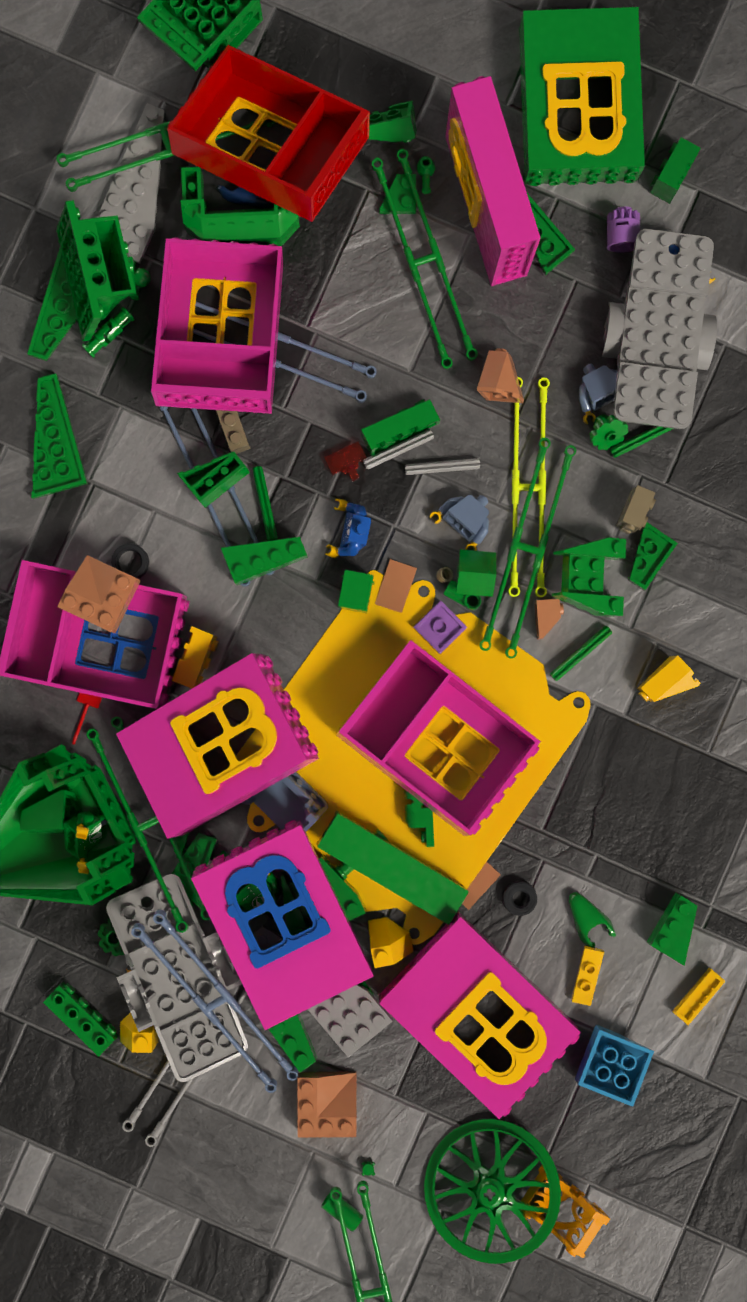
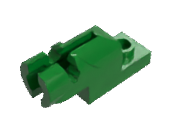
[404,789,434,847]

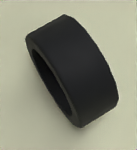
[111,543,149,579]

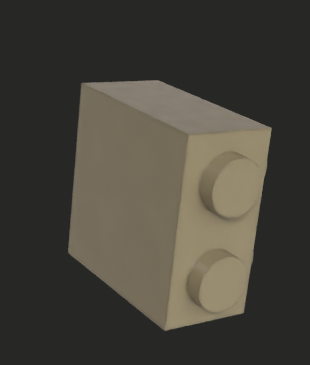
[616,485,656,534]

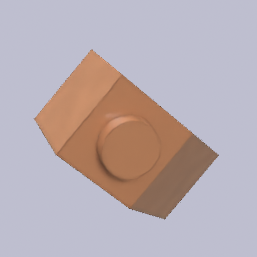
[534,599,564,639]

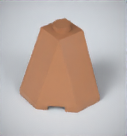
[477,348,524,403]

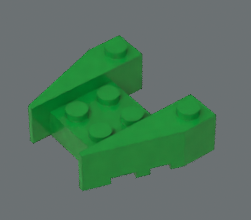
[552,538,626,617]
[281,854,366,935]

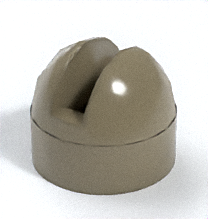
[436,567,453,583]

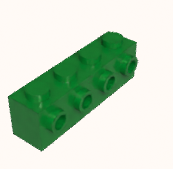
[43,982,118,1057]

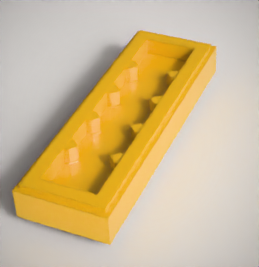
[571,946,604,1006]
[672,967,725,1025]

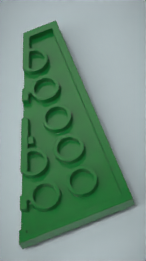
[27,248,108,361]
[31,373,88,499]

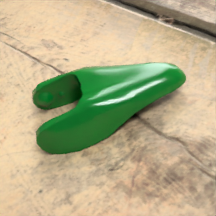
[569,892,616,948]

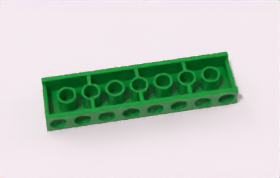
[316,810,469,925]

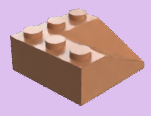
[57,555,141,633]
[297,1072,357,1137]

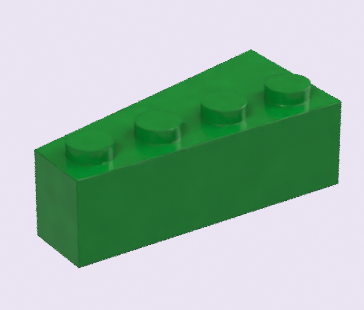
[361,399,440,456]

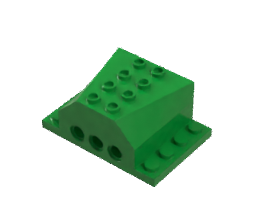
[137,0,263,72]
[56,200,136,342]

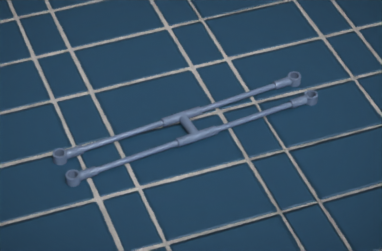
[193,301,376,403]
[151,392,275,587]
[131,910,299,1093]

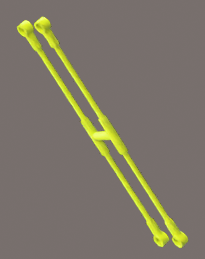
[508,377,550,598]

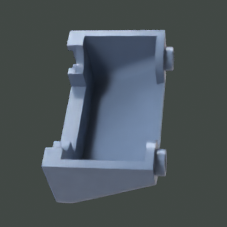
[242,772,328,831]

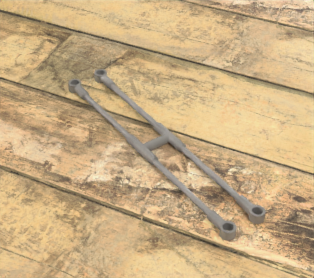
[122,989,247,1147]

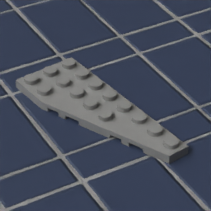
[97,103,165,264]
[253,925,393,1057]

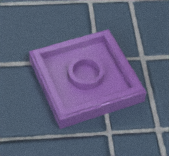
[413,600,467,654]

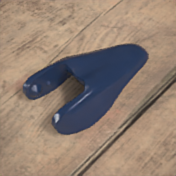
[217,185,274,208]

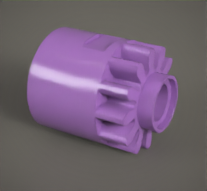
[607,206,640,252]

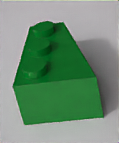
[650,137,701,204]
[177,451,250,508]
[647,893,697,966]

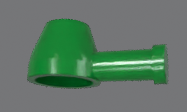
[416,156,435,194]

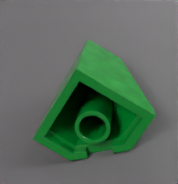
[19,790,82,834]

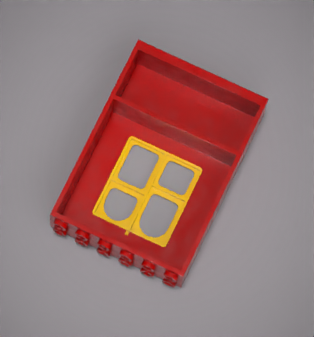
[167,45,370,222]

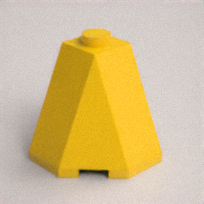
[637,655,701,702]
[368,917,413,968]
[120,1012,159,1053]

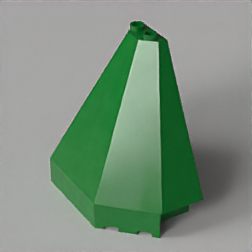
[0,744,136,905]

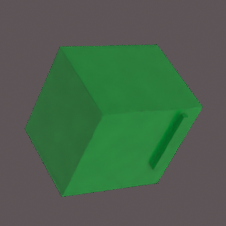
[456,549,496,597]
[338,570,374,614]

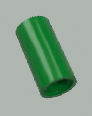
[321,1192,364,1232]

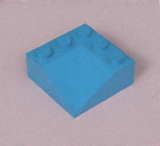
[575,1025,654,1107]

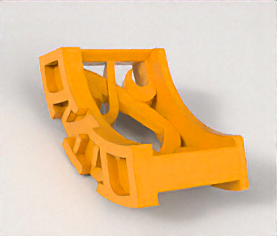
[519,1165,610,1258]

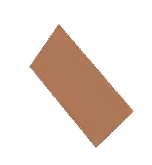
[375,559,417,613]
[462,862,501,910]

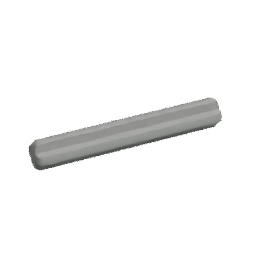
[363,429,434,469]
[405,458,480,475]

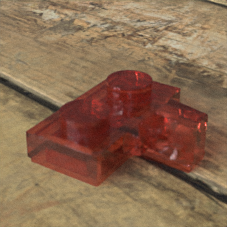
[324,441,367,481]

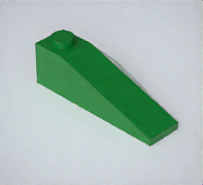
[368,101,417,143]

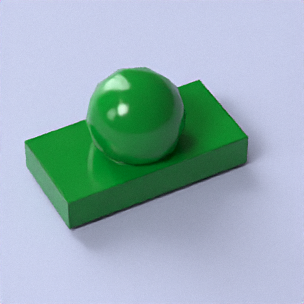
[128,257,151,300]

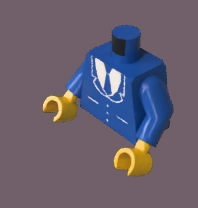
[325,499,371,558]

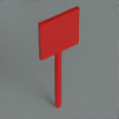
[72,693,102,745]

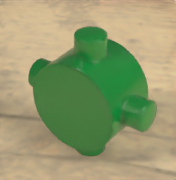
[361,1161,375,1176]

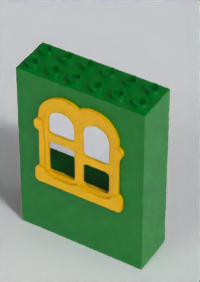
[519,7,645,186]

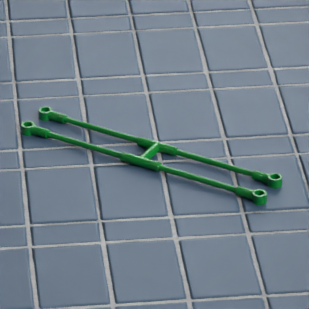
[56,120,275,192]
[372,149,478,370]
[479,438,576,659]
[86,717,210,933]
[330,1181,392,1302]

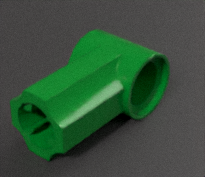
[443,580,481,611]

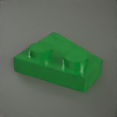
[380,174,416,214]

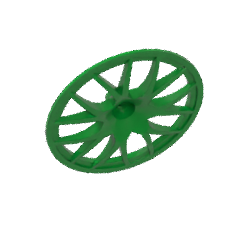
[424,1119,561,1264]

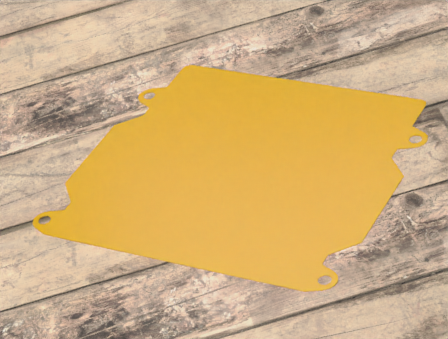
[227,570,590,945]

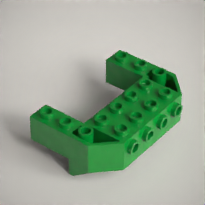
[181,167,300,246]

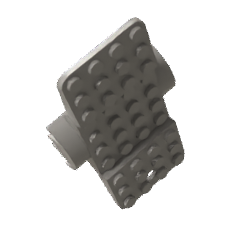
[602,229,717,429]
[106,874,248,1082]

